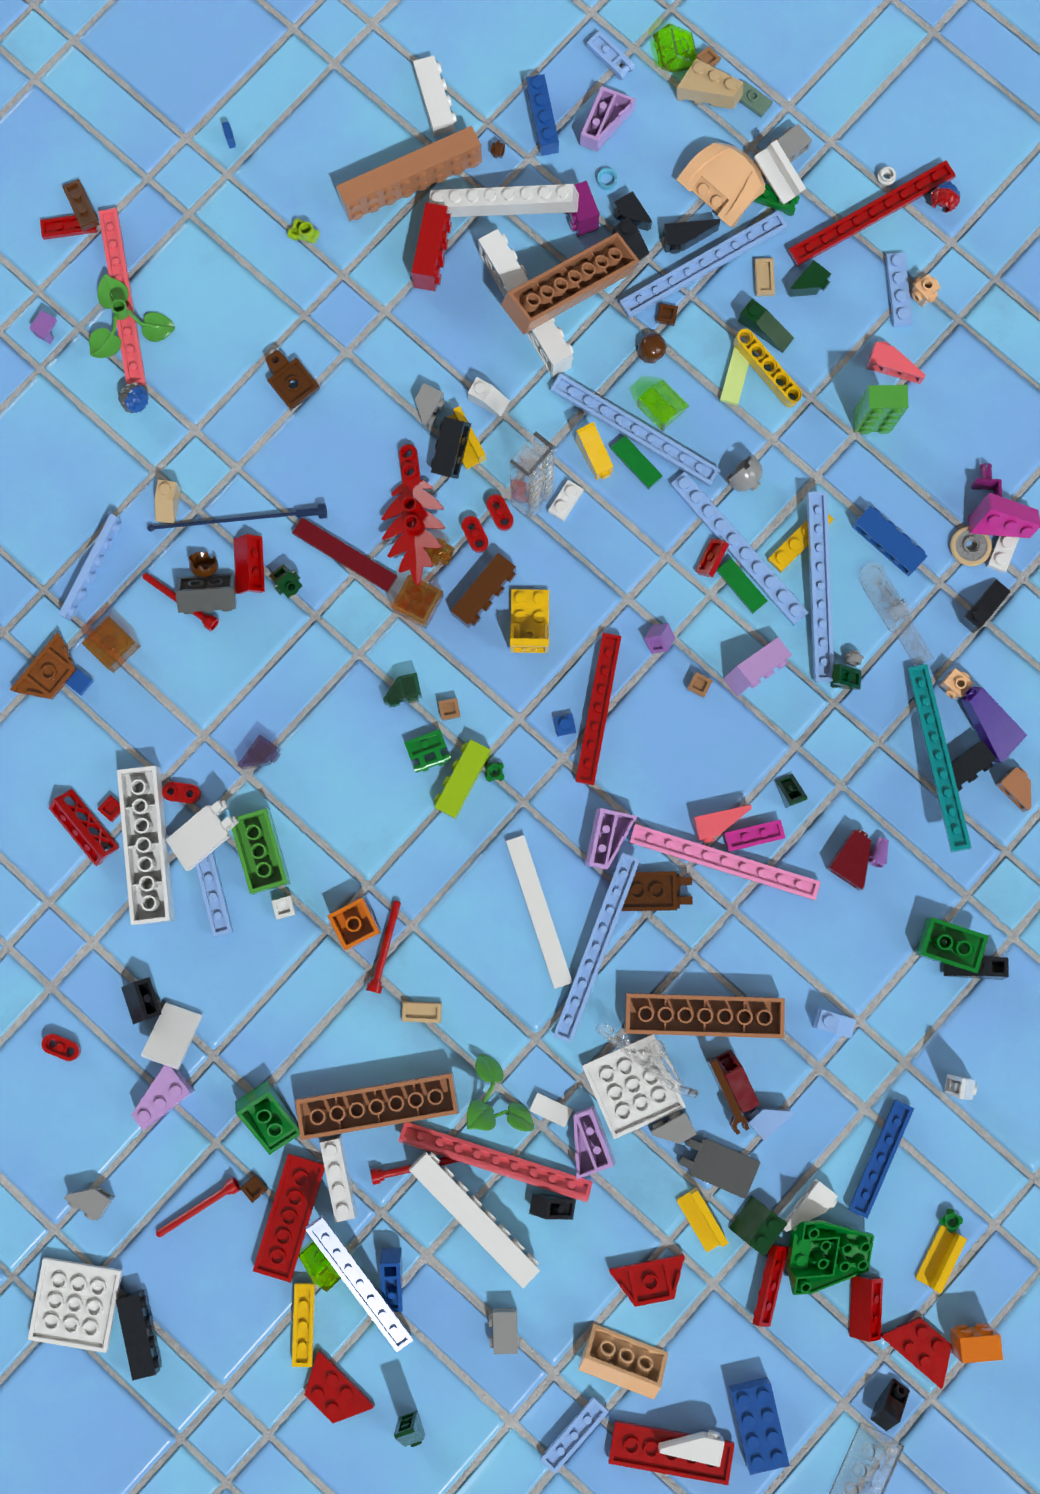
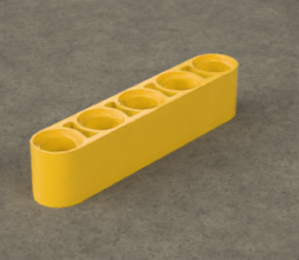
[734,329,802,408]

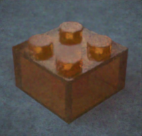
[391,574,444,629]
[82,616,141,673]

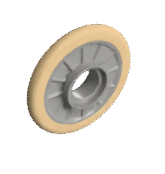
[950,526,992,566]

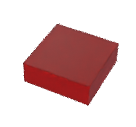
[97,795,121,822]

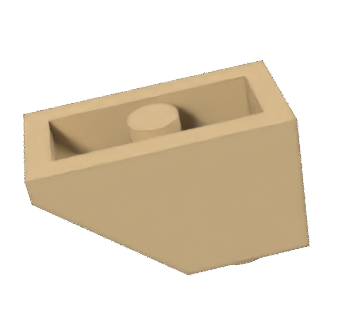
[155,479,181,524]

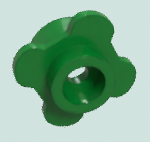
[485,762,505,782]
[939,1208,963,1233]

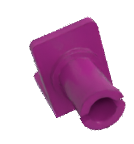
[971,463,1002,497]

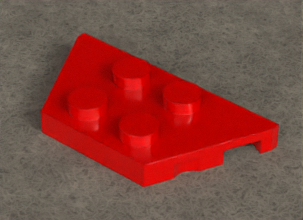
[609,1254,685,1307]
[881,1317,952,1389]
[304,1350,375,1423]

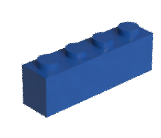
[526,74,559,156]
[852,506,927,577]

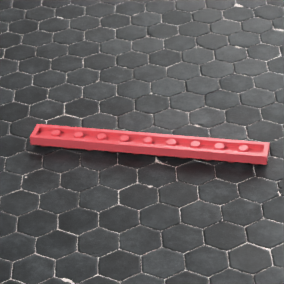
[98,208,147,386]
[398,1122,593,1202]

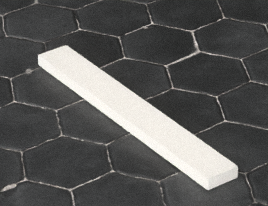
[506,835,573,989]

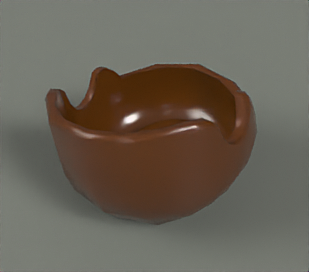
[637,333,667,364]
[188,551,219,577]

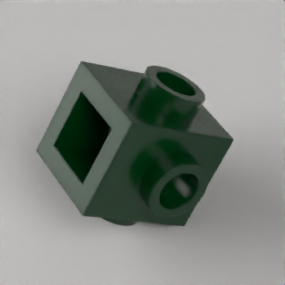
[269,564,302,598]

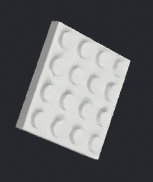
[582,1034,686,1139]
[28,1257,123,1353]

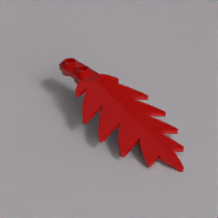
[381,444,445,586]

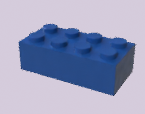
[729,1377,790,1475]

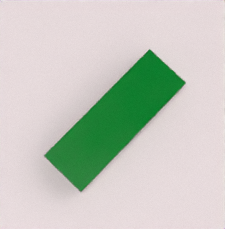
[611,435,663,490]
[716,558,768,614]

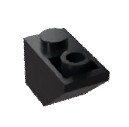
[870,1378,910,1431]

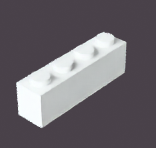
[413,55,457,136]
[320,1136,357,1223]

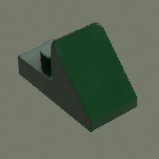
[830,664,861,690]

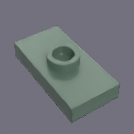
[739,80,773,118]

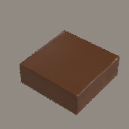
[656,303,678,326]
[240,1174,268,1203]

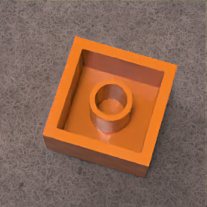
[327,898,382,951]
[950,1323,1003,1363]

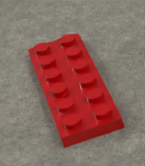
[253,1153,325,1283]
[608,1420,735,1485]

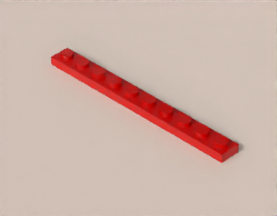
[788,160,956,267]

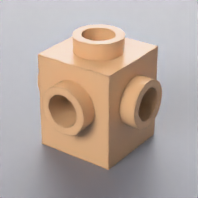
[910,274,941,307]
[939,668,974,700]

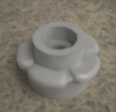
[845,651,864,666]

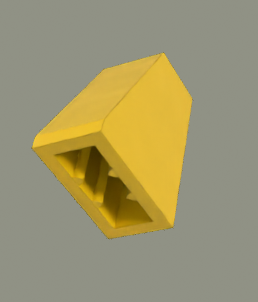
[575,422,614,480]

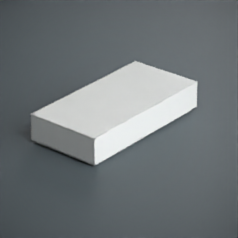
[529,1092,573,1128]

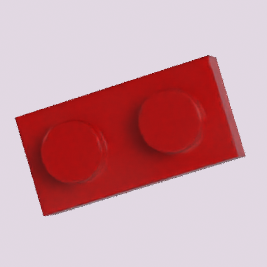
[695,538,729,578]

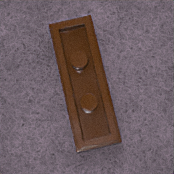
[62,179,100,232]

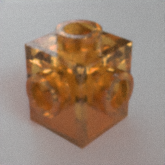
[424,538,455,567]

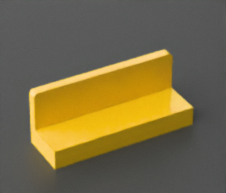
[441,406,486,469]
[676,1188,729,1252]
[915,1225,967,1294]

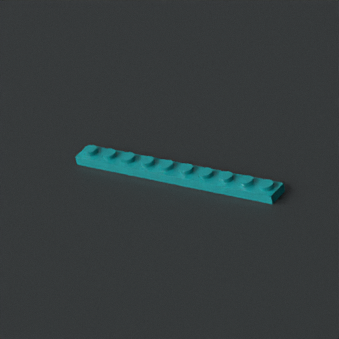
[907,664,972,853]

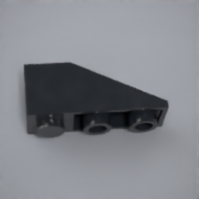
[943,956,1009,980]

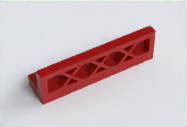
[49,789,120,866]

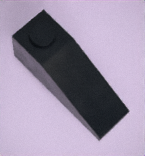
[663,219,720,254]
[959,579,1011,633]

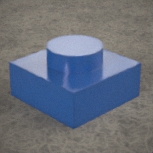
[554,714,576,737]

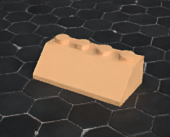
[578,1324,668,1400]

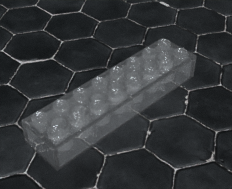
[510,431,555,519]

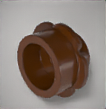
[491,140,505,158]

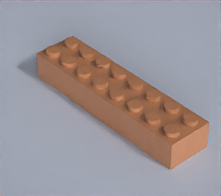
[336,126,482,222]
[501,232,640,335]
[624,993,785,1038]
[295,1072,459,1140]

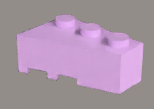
[580,86,636,152]
[723,637,792,697]
[585,808,638,870]
[131,1065,195,1131]
[573,1105,616,1180]

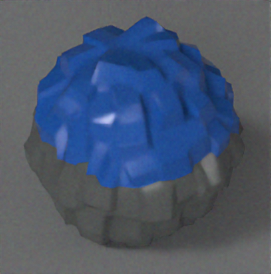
[118,383,149,413]

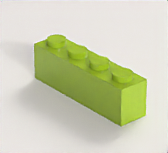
[433,739,491,819]

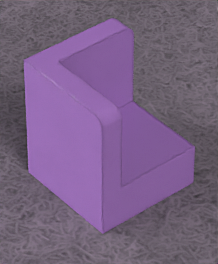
[29,310,57,344]
[644,623,675,654]

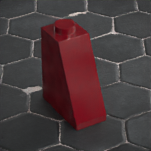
[826,829,871,891]
[715,1050,760,1114]

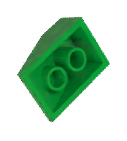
[915,917,988,973]
[235,1080,300,1155]

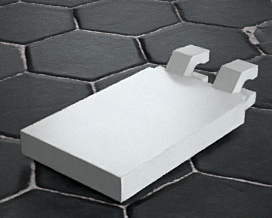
[166,800,239,871]

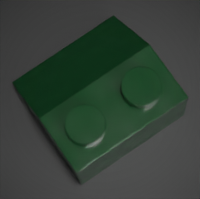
[729,1196,788,1256]

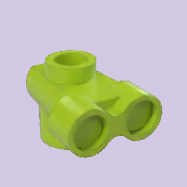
[287,218,320,244]

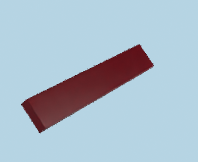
[292,518,398,593]

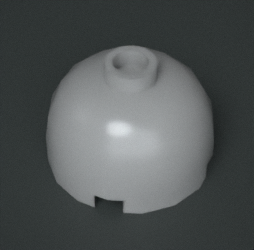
[725,455,763,492]

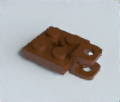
[266,350,320,411]

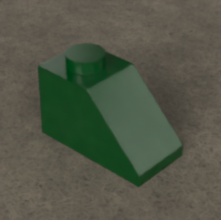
[788,260,831,297]

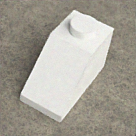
[468,377,510,417]

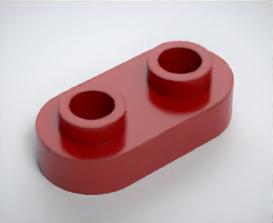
[486,494,514,531]
[462,516,489,553]
[162,782,201,804]
[41,1034,81,1061]

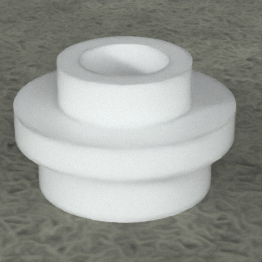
[877,167,896,186]

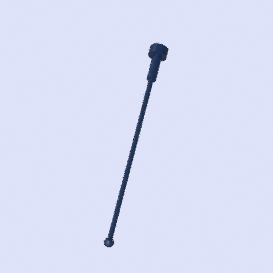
[147,503,327,532]

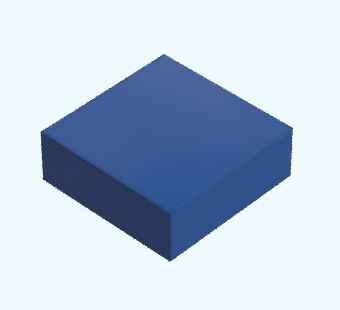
[222,122,236,149]
[66,669,94,696]

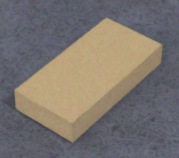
[754,258,775,297]
[402,1001,442,1023]

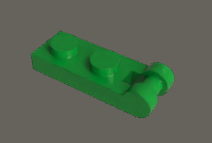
[753,184,800,216]

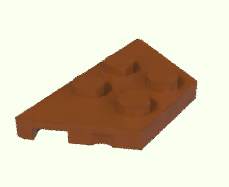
[10,633,76,700]

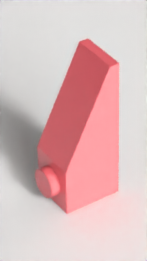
[866,341,925,384]
[693,805,752,843]

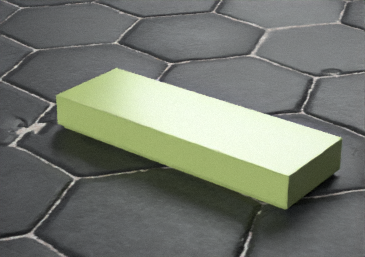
[720,347,749,406]

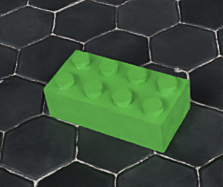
[853,385,909,435]
[232,808,291,895]

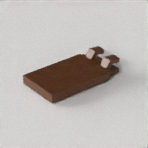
[622,871,693,911]
[706,1057,750,1135]

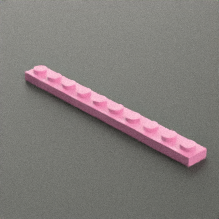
[629,824,821,900]

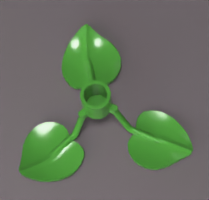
[89,274,175,358]
[467,1054,534,1132]

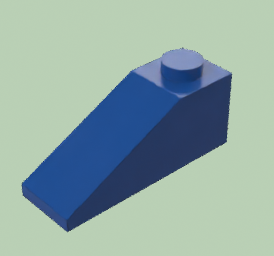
[380,1248,403,1312]

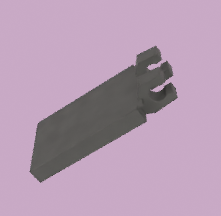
[678,1138,761,1199]

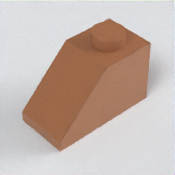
[995,767,1031,812]

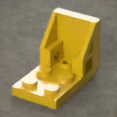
[510,589,549,653]

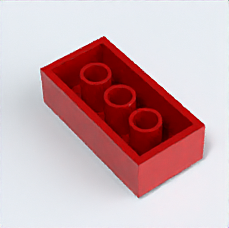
[411,202,452,292]

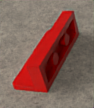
[234,534,265,594]
[849,1276,883,1342]

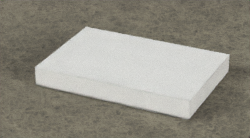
[141,1003,202,1070]

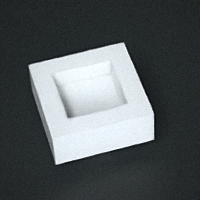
[272,896,296,920]

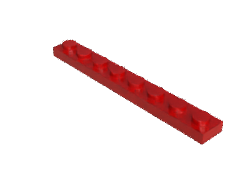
[575,633,622,786]

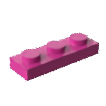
[724,819,785,852]

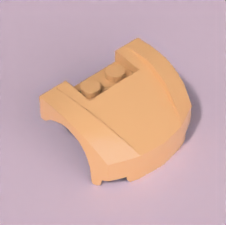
[676,142,766,227]

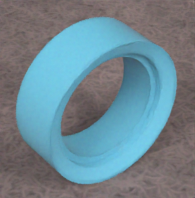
[597,168,617,190]

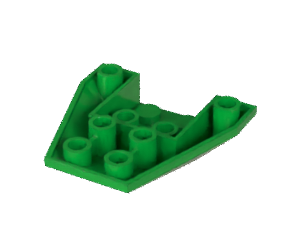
[786,1220,874,1295]

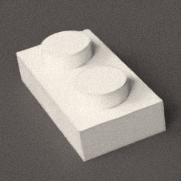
[548,480,584,522]
[986,536,1019,574]

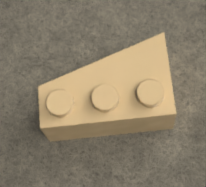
[677,59,743,109]

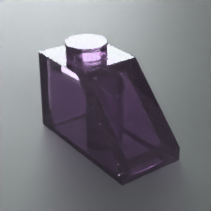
[237,734,281,770]

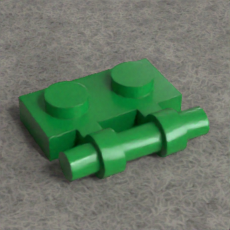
[404,729,452,773]

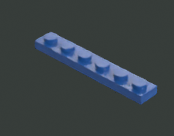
[848,1099,914,1219]

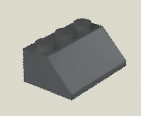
[175,573,237,614]

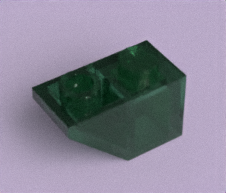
[383,672,423,707]

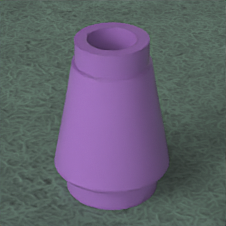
[869,837,889,868]

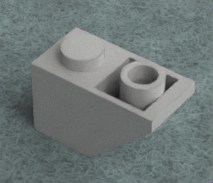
[415,383,446,431]
[650,1111,697,1144]
[64,1186,115,1221]

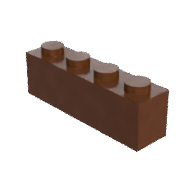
[451,553,517,628]

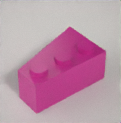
[968,493,1040,538]

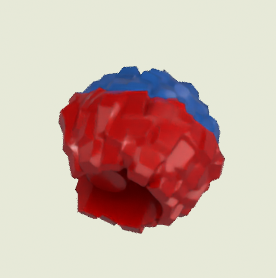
[931,181,961,213]

